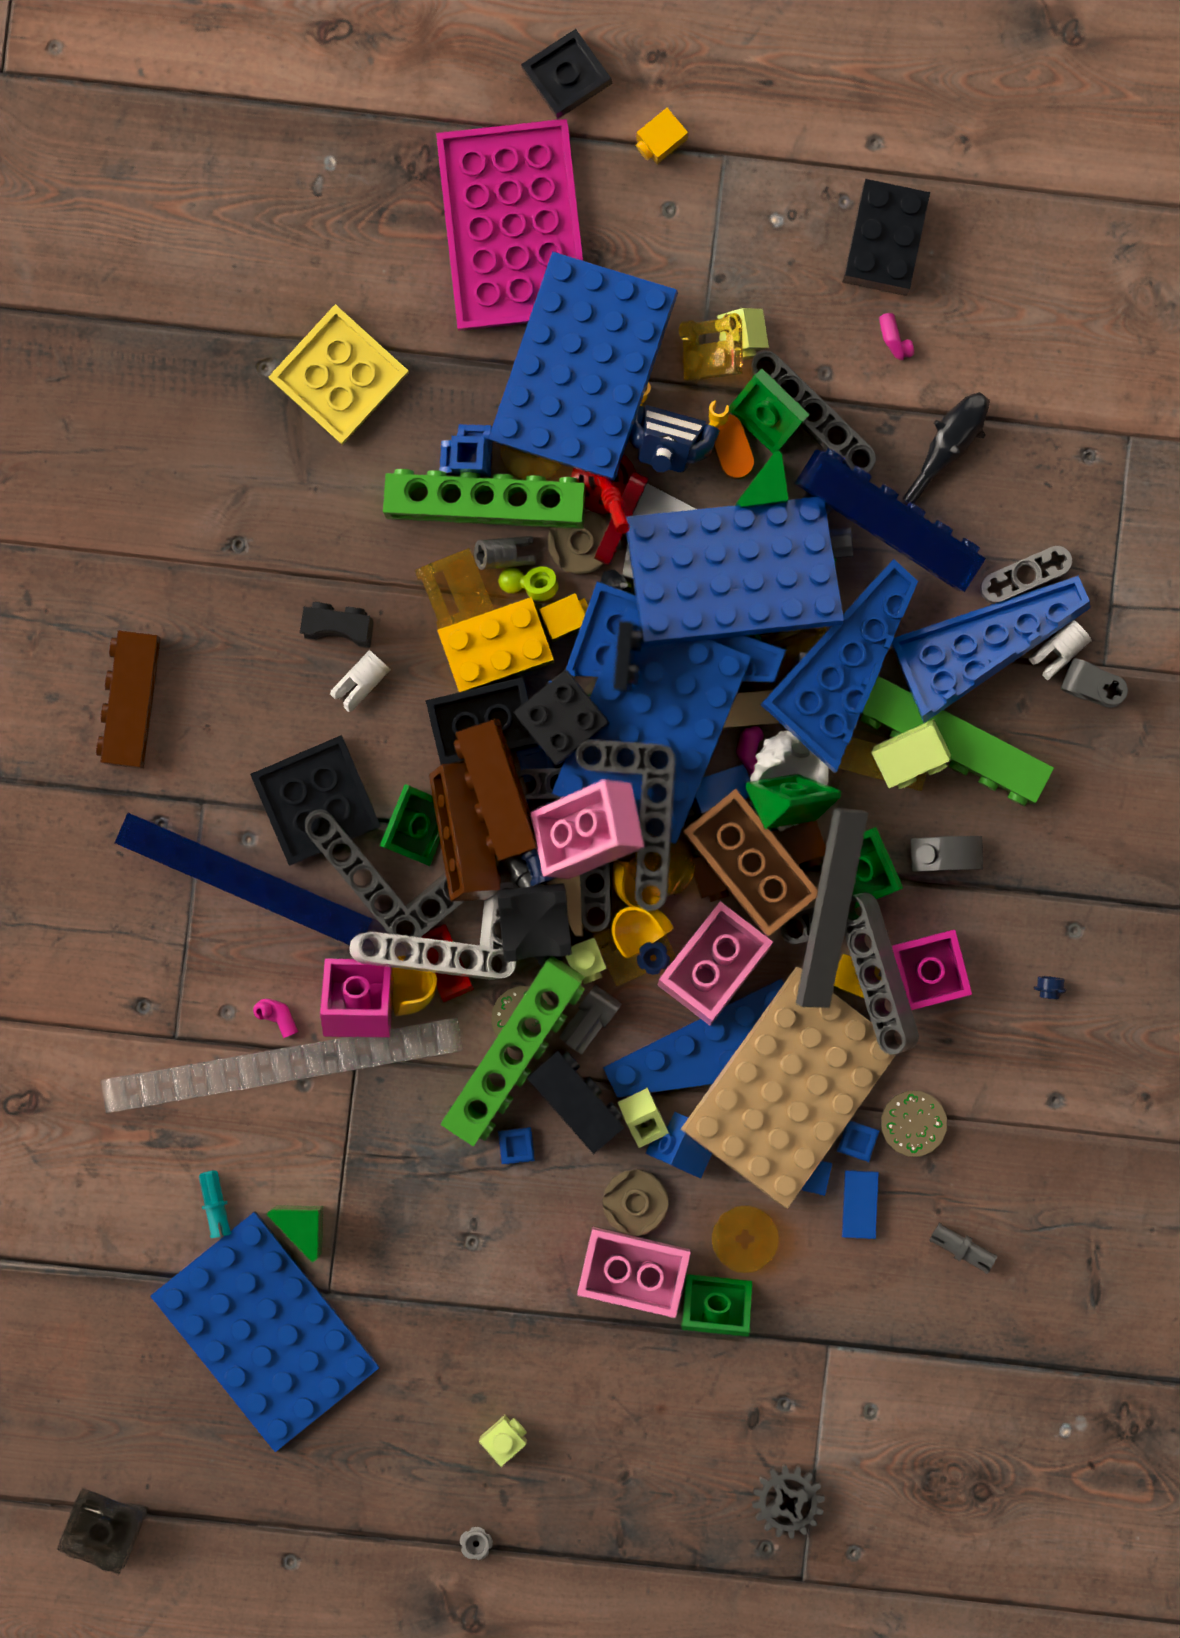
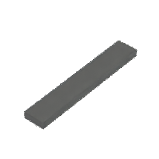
[796,808,868,1008]

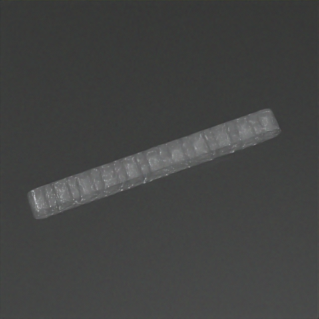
[100,1018,463,1113]

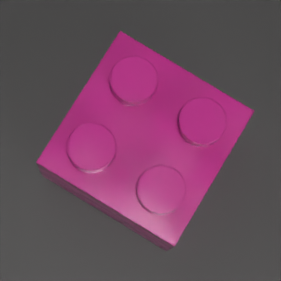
[891,930,972,1010]
[320,959,394,1037]

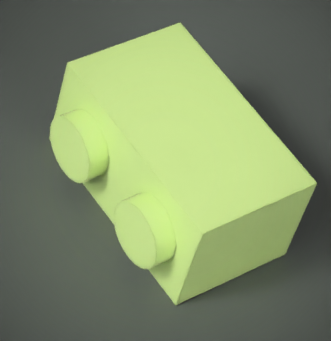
[872,719,951,789]

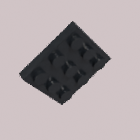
[250,735,381,866]

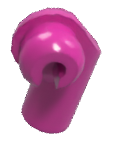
[879,313,914,360]
[736,726,764,775]
[253,998,299,1038]

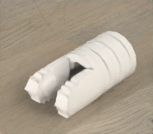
[1029,620,1092,681]
[330,650,391,712]

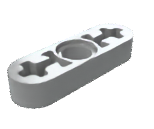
[980,546,1072,604]

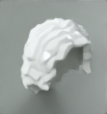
[750,731,829,831]

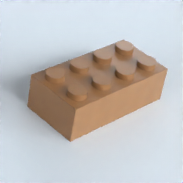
[682,789,818,937]

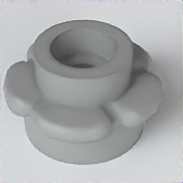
[460,1527,493,1560]

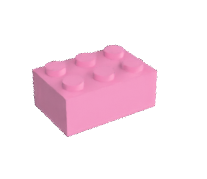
[530,780,644,879]
[658,901,773,1026]
[577,1227,691,1318]

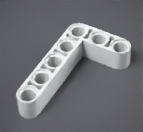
[349,882,519,980]

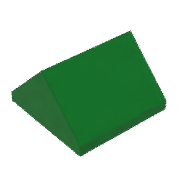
[736,450,788,508]
[746,774,841,830]
[380,784,440,866]
[852,827,903,908]
[266,1205,323,1263]
[681,1274,752,1337]

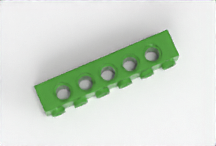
[383,469,586,529]
[440,956,585,1147]

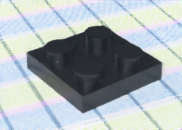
[521,29,613,119]
[613,621,642,692]

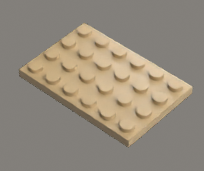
[680,967,899,1209]

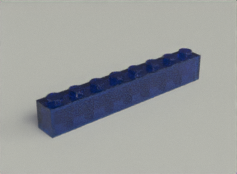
[114,813,375,948]

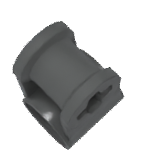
[1060,658,1128,708]

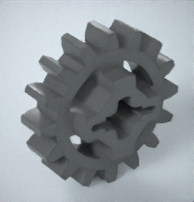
[752,1464,825,1539]

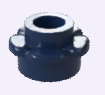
[637,942,670,975]
[1034,976,1067,999]

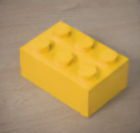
[437,597,554,692]

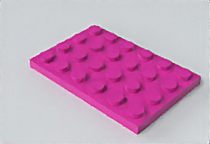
[436,119,583,331]

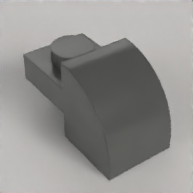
[911,836,983,872]

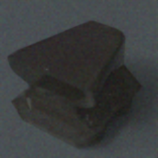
[57,1487,148,1575]

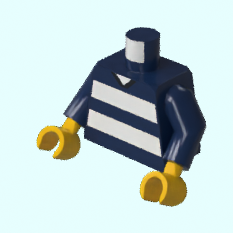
[629,382,729,472]

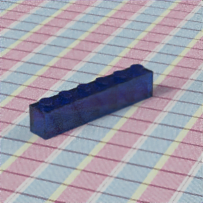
[794,448,986,592]

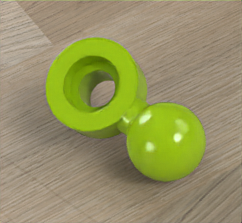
[498,566,559,601]

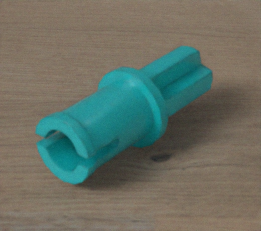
[199,1170,231,1238]

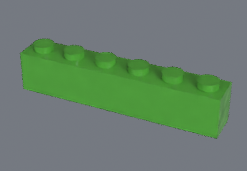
[860,676,1054,807]

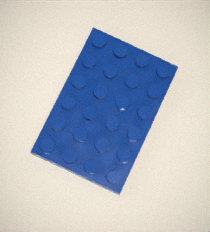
[488,251,679,481]
[626,496,844,646]
[552,607,752,844]
[150,1212,380,1452]

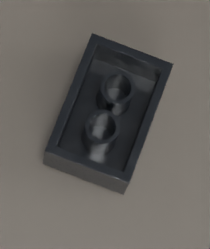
[842,179,930,296]
[425,677,539,765]
[527,1050,624,1155]

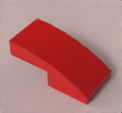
[420,924,474,1003]

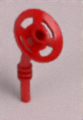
[571,454,635,534]

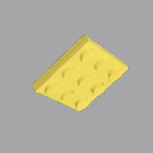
[269,304,409,445]

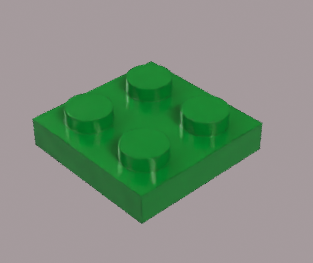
[729,369,809,454]

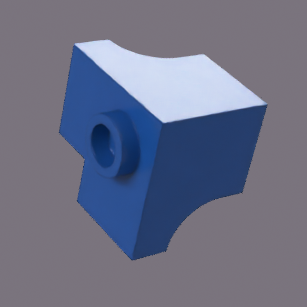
[440,425,493,477]
[645,1112,712,1179]

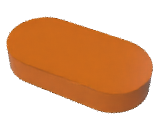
[714,414,754,479]

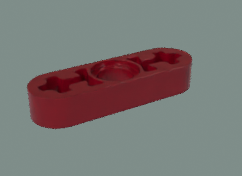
[594,472,649,566]

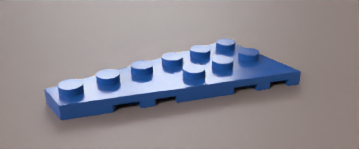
[760,559,918,773]
[891,576,1091,723]
[566,581,786,682]
[603,979,784,1097]

